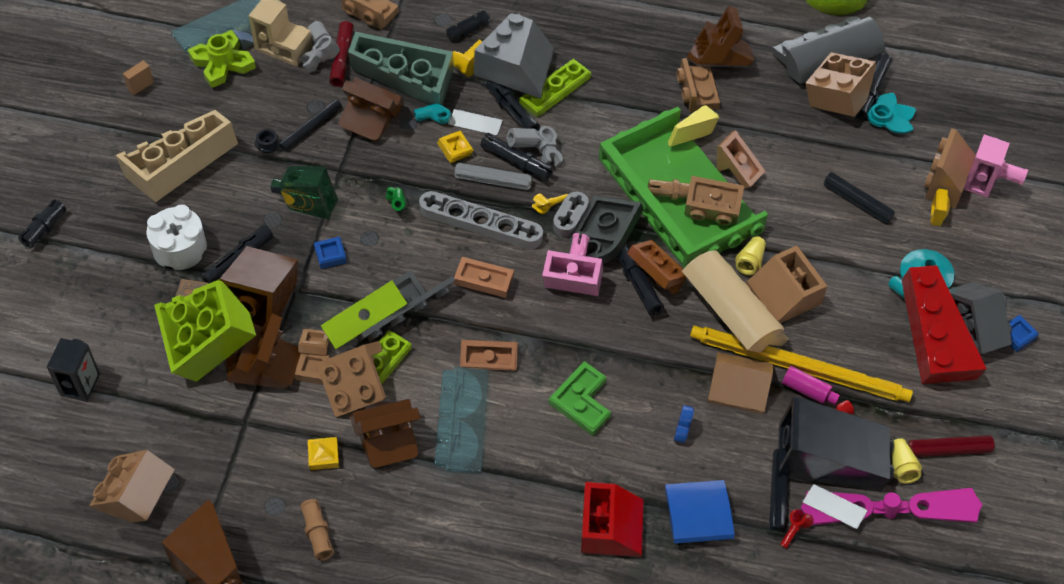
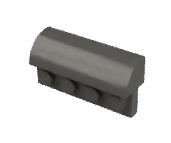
[773,16,885,84]

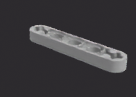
[419,191,543,249]

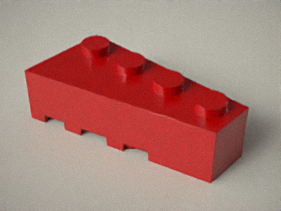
[901,265,987,384]

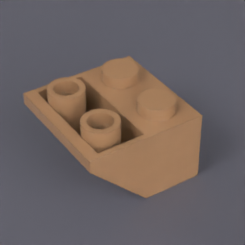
[805,52,876,117]
[924,128,975,209]
[746,246,828,323]
[89,450,175,523]

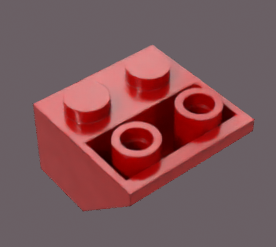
[581,482,643,557]

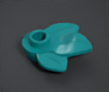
[867,93,916,134]

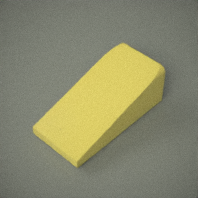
[668,105,719,147]

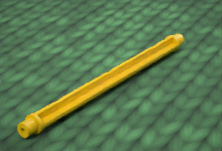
[690,325,913,402]

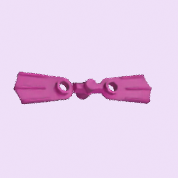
[801,488,982,525]

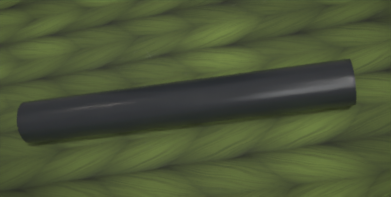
[279,99,342,151]

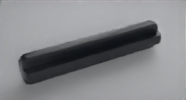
[824,172,895,224]
[769,449,788,531]

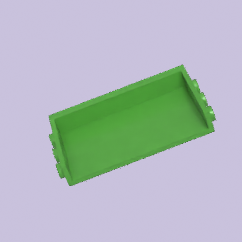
[599,107,768,268]

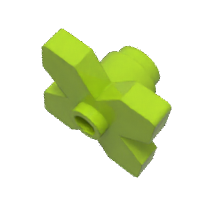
[188,30,256,88]

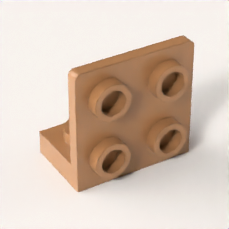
[316,341,386,417]

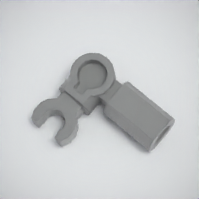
[299,21,340,73]
[506,126,563,167]

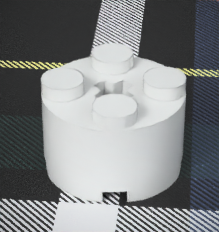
[147,205,207,270]

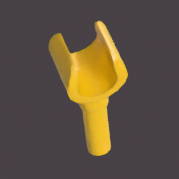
[532,193,568,214]

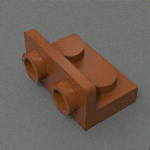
[627,240,687,295]

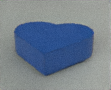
[674,405,694,443]

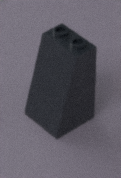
[777,397,894,492]

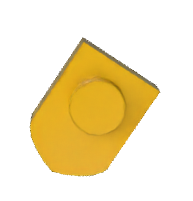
[451,40,483,77]

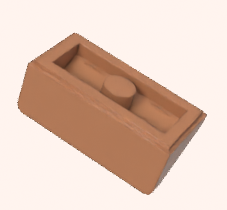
[460,340,518,371]

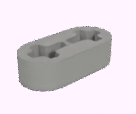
[553,192,589,238]

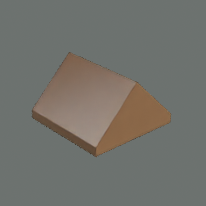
[707,352,773,414]

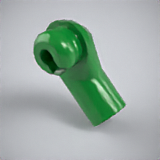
[385,187,406,211]

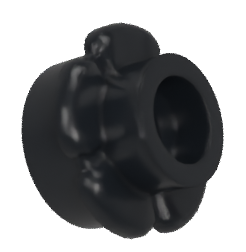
[254,129,280,153]

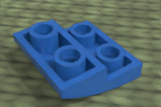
[665,480,734,543]

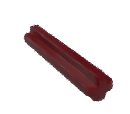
[908,435,995,457]

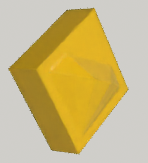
[437,130,474,163]
[930,189,950,227]
[308,437,339,470]

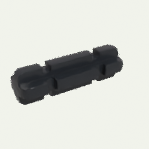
[446,10,490,42]

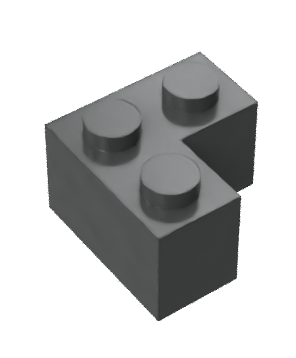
[949,282,1012,354]

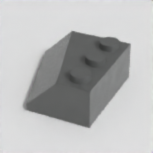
[474,13,554,98]

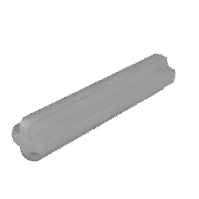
[455,163,532,190]

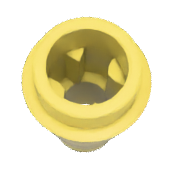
[735,237,766,275]
[891,439,922,484]

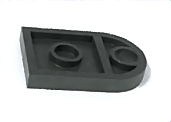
[570,195,644,264]

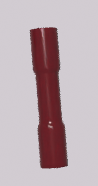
[329,21,354,87]

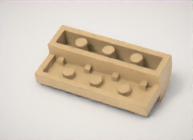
[682,250,789,352]

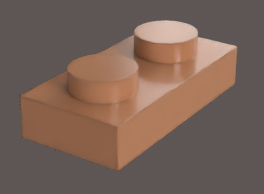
[454,257,514,298]

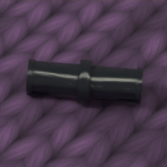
[18,199,66,248]

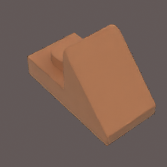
[717,130,765,189]

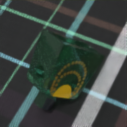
[271,166,338,220]

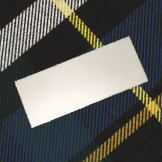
[449,109,503,135]
[803,484,868,529]

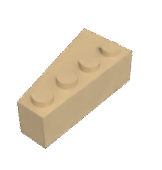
[116,110,238,202]

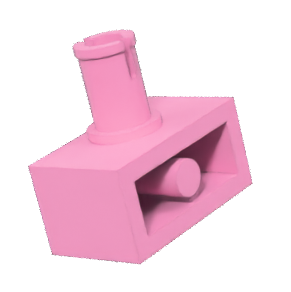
[963,135,1028,198]
[542,233,603,296]

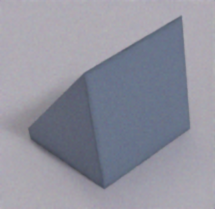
[233,30,254,50]

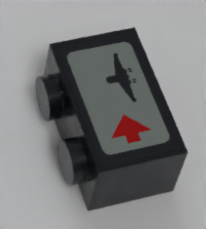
[47,338,100,402]

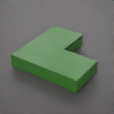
[548,361,611,436]

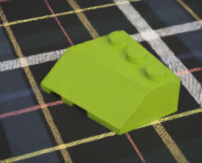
[154,280,256,382]

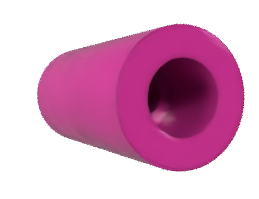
[782,366,840,405]

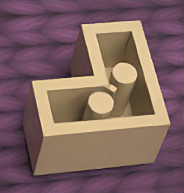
[249,0,313,67]

